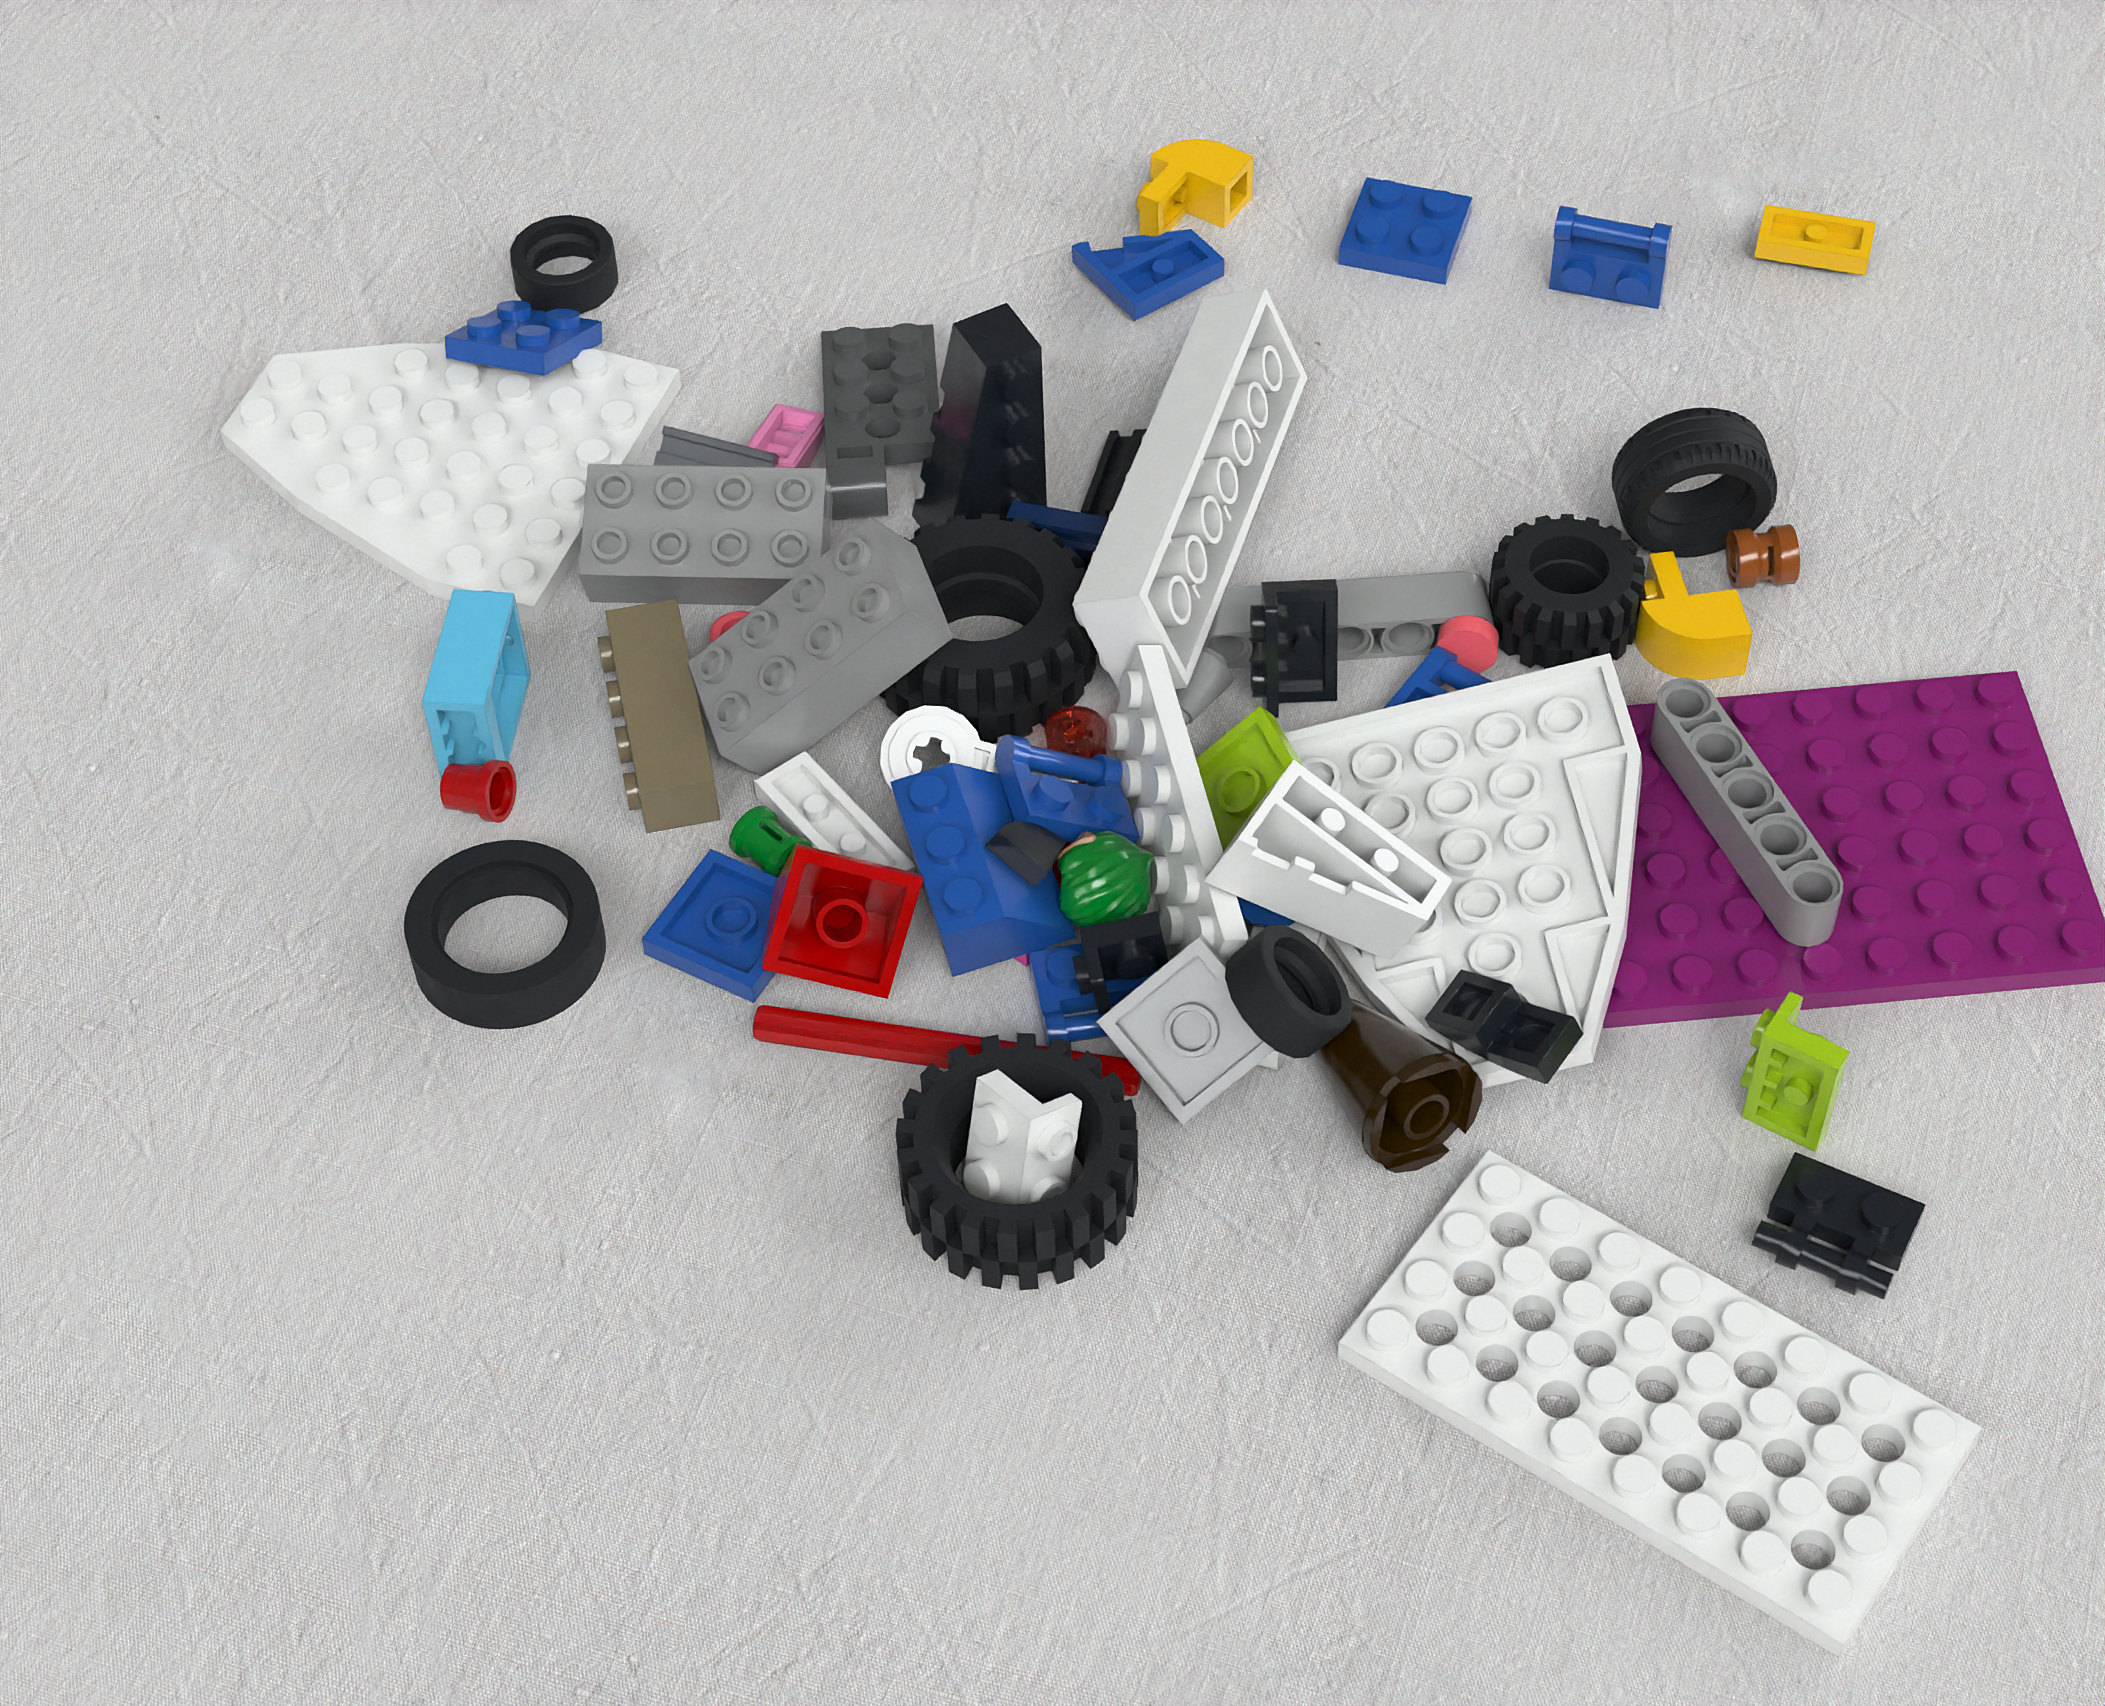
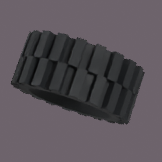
[895,1033,1138,1290]

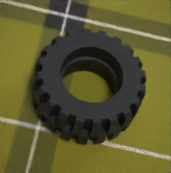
[879,513,1097,744]

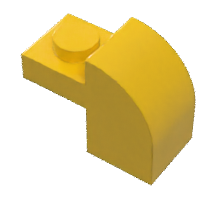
[1136,139,1253,236]
[1635,551,1753,680]

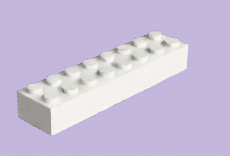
[1072,287,1307,693]

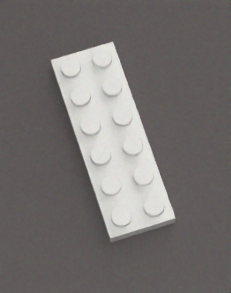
[1106,645,1249,962]

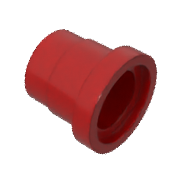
[440,759,517,823]

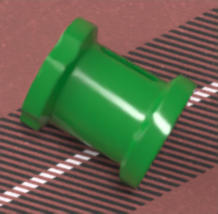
[729,806,813,878]

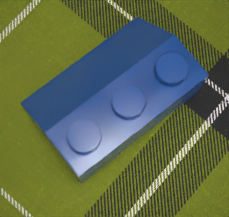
[890,763,1076,977]

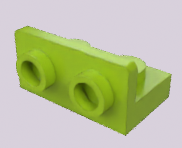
[1740,991,1850,1152]

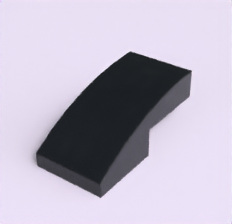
[1424,969,1584,1084]

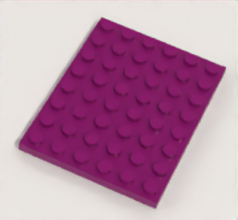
[1602,671,2105,1029]

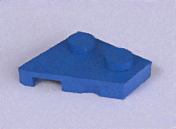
[1072,229,1224,321]

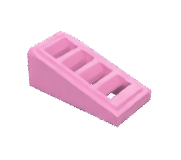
[746,403,825,468]

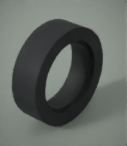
[404,840,606,1029]

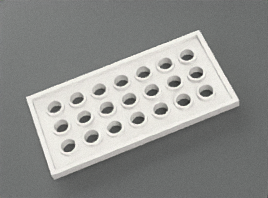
[1338,1149,1982,1657]

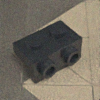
[1250,579,1338,718]

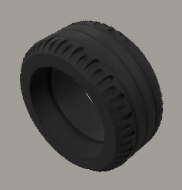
[1611,407,1777,558]

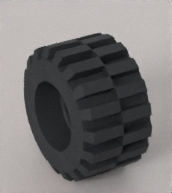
[1488,514,1646,669]

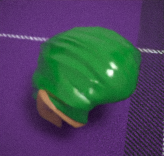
[1057,831,1154,928]

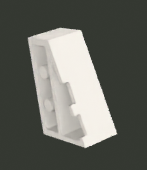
[1203,760,1452,961]

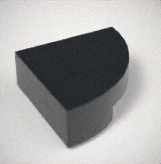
[985,821,1066,887]

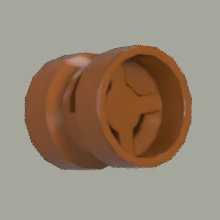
[1725,524,1800,589]

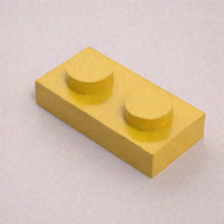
[1754,205,1876,276]

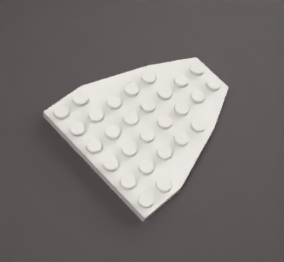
[220,343,682,623]
[1284,653,1642,1089]

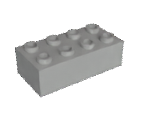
[578,464,833,606]
[688,517,954,776]

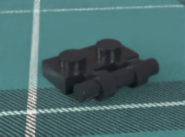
[1752,1152,1926,1300]

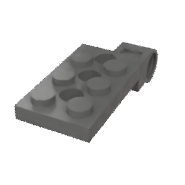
[821,323,940,519]

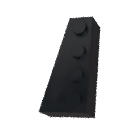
[912,303,1047,527]

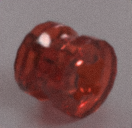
[1044,706,1107,784]

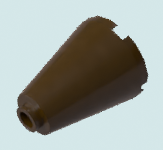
[1314,998,1482,1173]

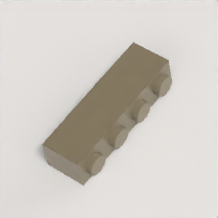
[597,598,721,834]

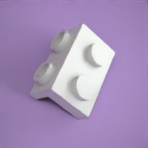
[962,1069,1082,1205]

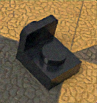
[1072,911,1168,1015]

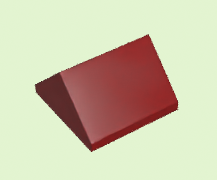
[761,844,924,999]

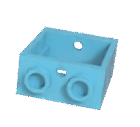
[422,589,531,778]

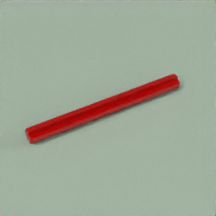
[753,1005,1142,1096]

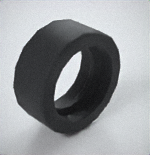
[510,215,619,314]
[1225,925,1352,1058]

